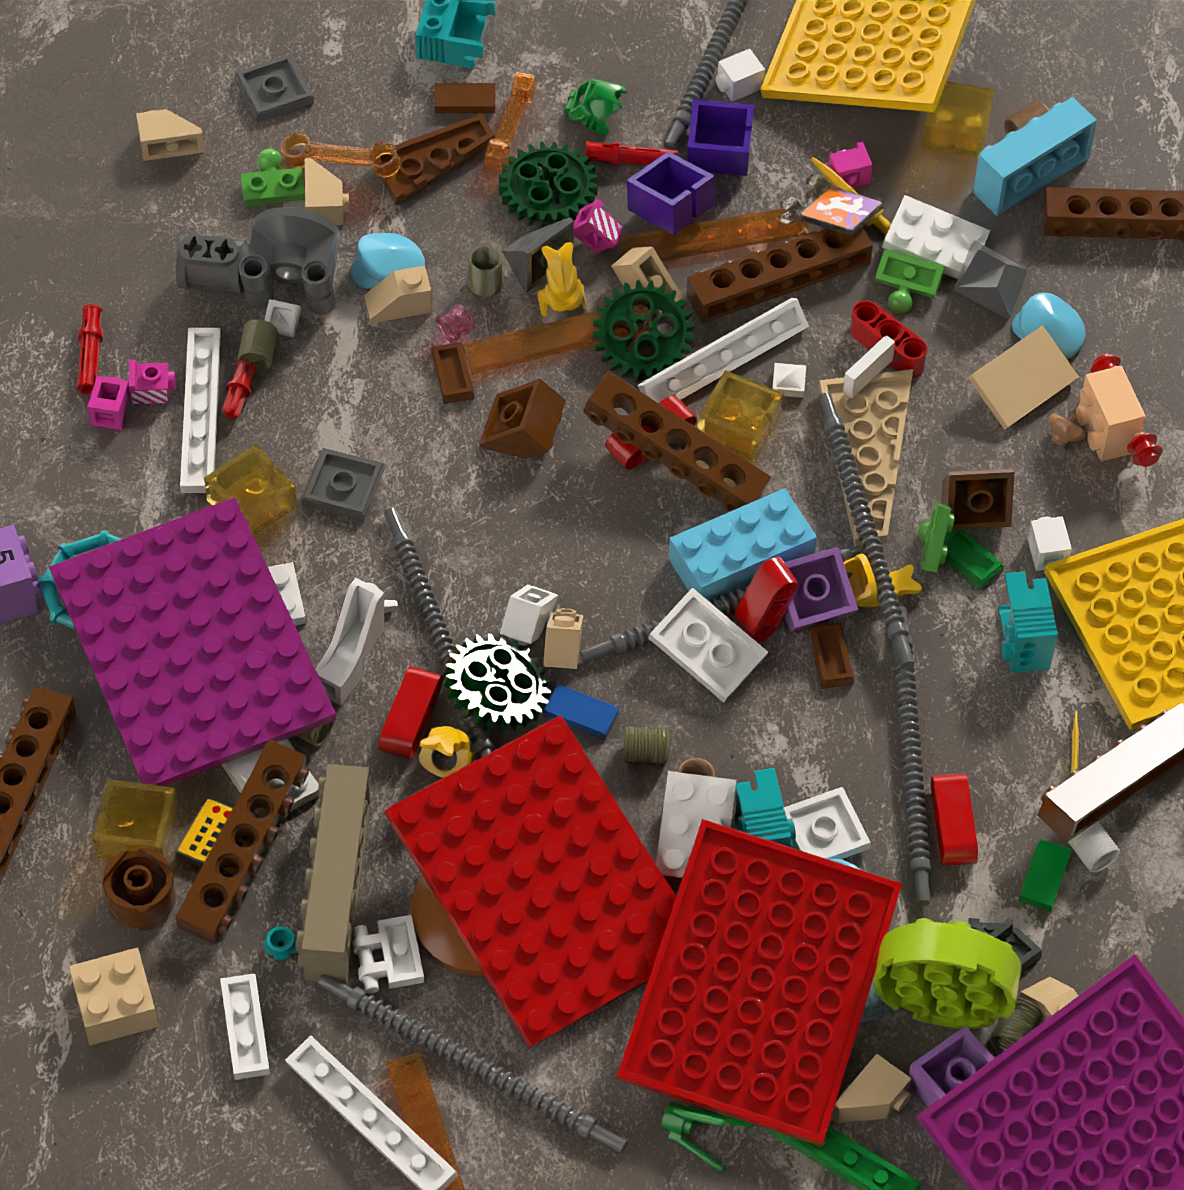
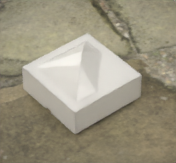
[264,299,301,338]
[772,363,806,398]

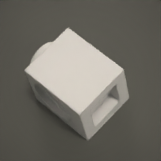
[1027,516,1072,571]

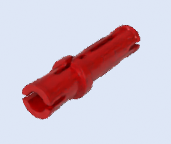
[585,141,678,166]
[76,304,104,395]

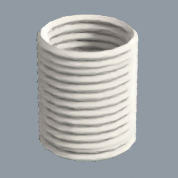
[1068,821,1120,873]

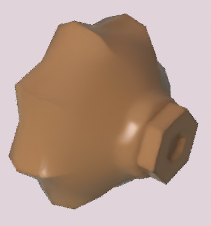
[1048,413,1086,448]

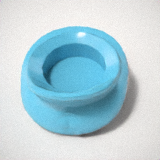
[350,233,425,289]
[1012,292,1086,359]

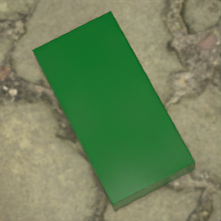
[943,529,1004,590]
[1018,839,1072,912]

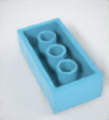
[973,97,1097,216]
[669,488,817,602]

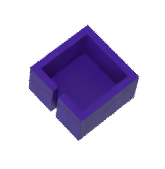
[687,99,754,176]
[627,151,715,235]

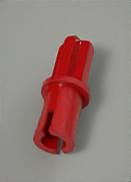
[222,360,257,419]

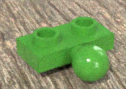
[241,148,305,207]
[875,250,944,315]
[918,502,954,573]

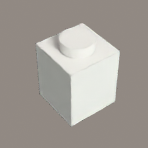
[716,49,765,102]

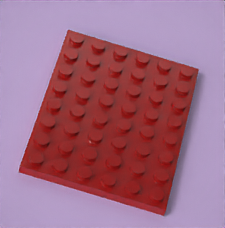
[384,715,676,1049]
[616,819,903,1147]

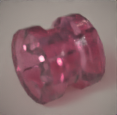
[435,304,474,343]

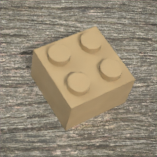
[69,948,158,1046]

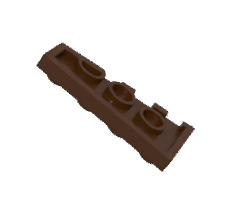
[371,114,495,206]

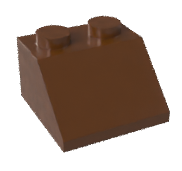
[479,379,566,459]
[941,469,1015,530]

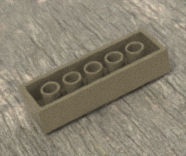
[296,764,371,984]

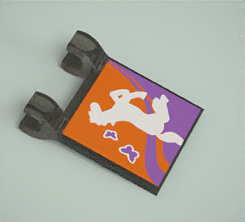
[780,174,884,236]

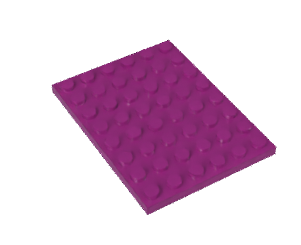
[49,497,336,794]
[916,954,1184,1190]

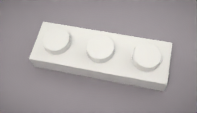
[220,973,270,1080]

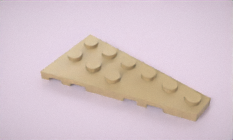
[819,369,913,546]

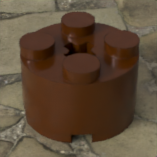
[103,848,176,931]

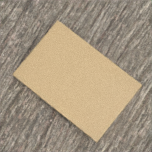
[968,325,1079,430]

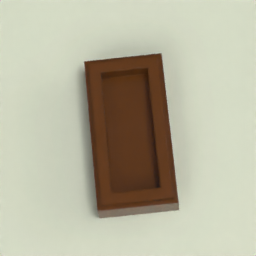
[435,83,495,113]
[431,342,474,404]
[808,622,854,689]

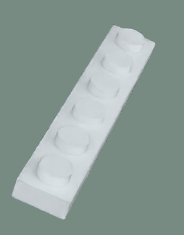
[638,298,809,403]
[180,328,221,493]
[285,1035,458,1190]

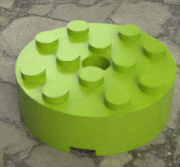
[874,918,1021,1029]

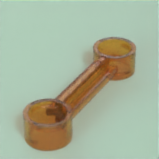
[484,70,537,173]
[281,132,401,177]

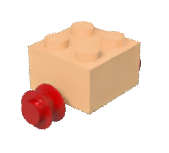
[1076,354,1163,467]

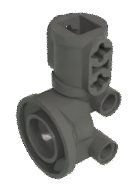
[176,207,340,315]

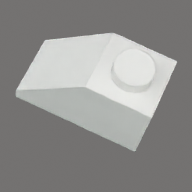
[500,585,558,646]

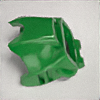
[563,78,628,136]

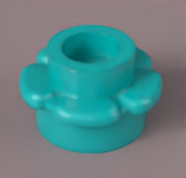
[264,926,297,960]

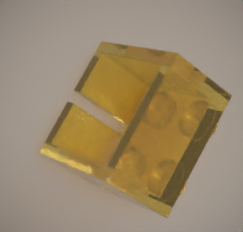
[922,80,995,158]
[698,370,784,463]
[204,444,298,536]
[93,779,178,860]

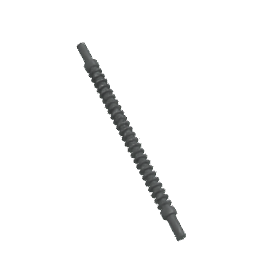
[664,0,748,150]
[819,392,914,669]
[384,508,496,758]
[580,541,884,663]
[892,606,932,906]
[318,975,628,1153]

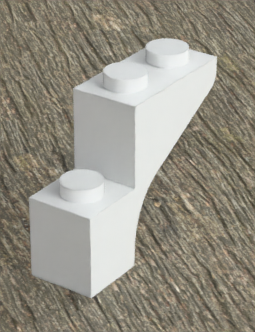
[315,578,384,706]

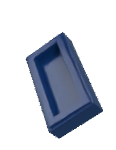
[544,684,619,740]

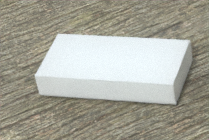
[843,336,895,398]

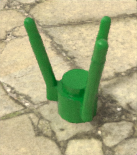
[661,1101,753,1172]

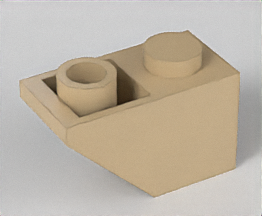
[544,608,583,669]

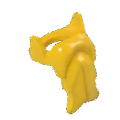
[537,242,587,316]
[843,554,922,607]
[419,726,475,777]

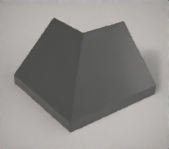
[502,217,574,292]
[954,240,1028,320]

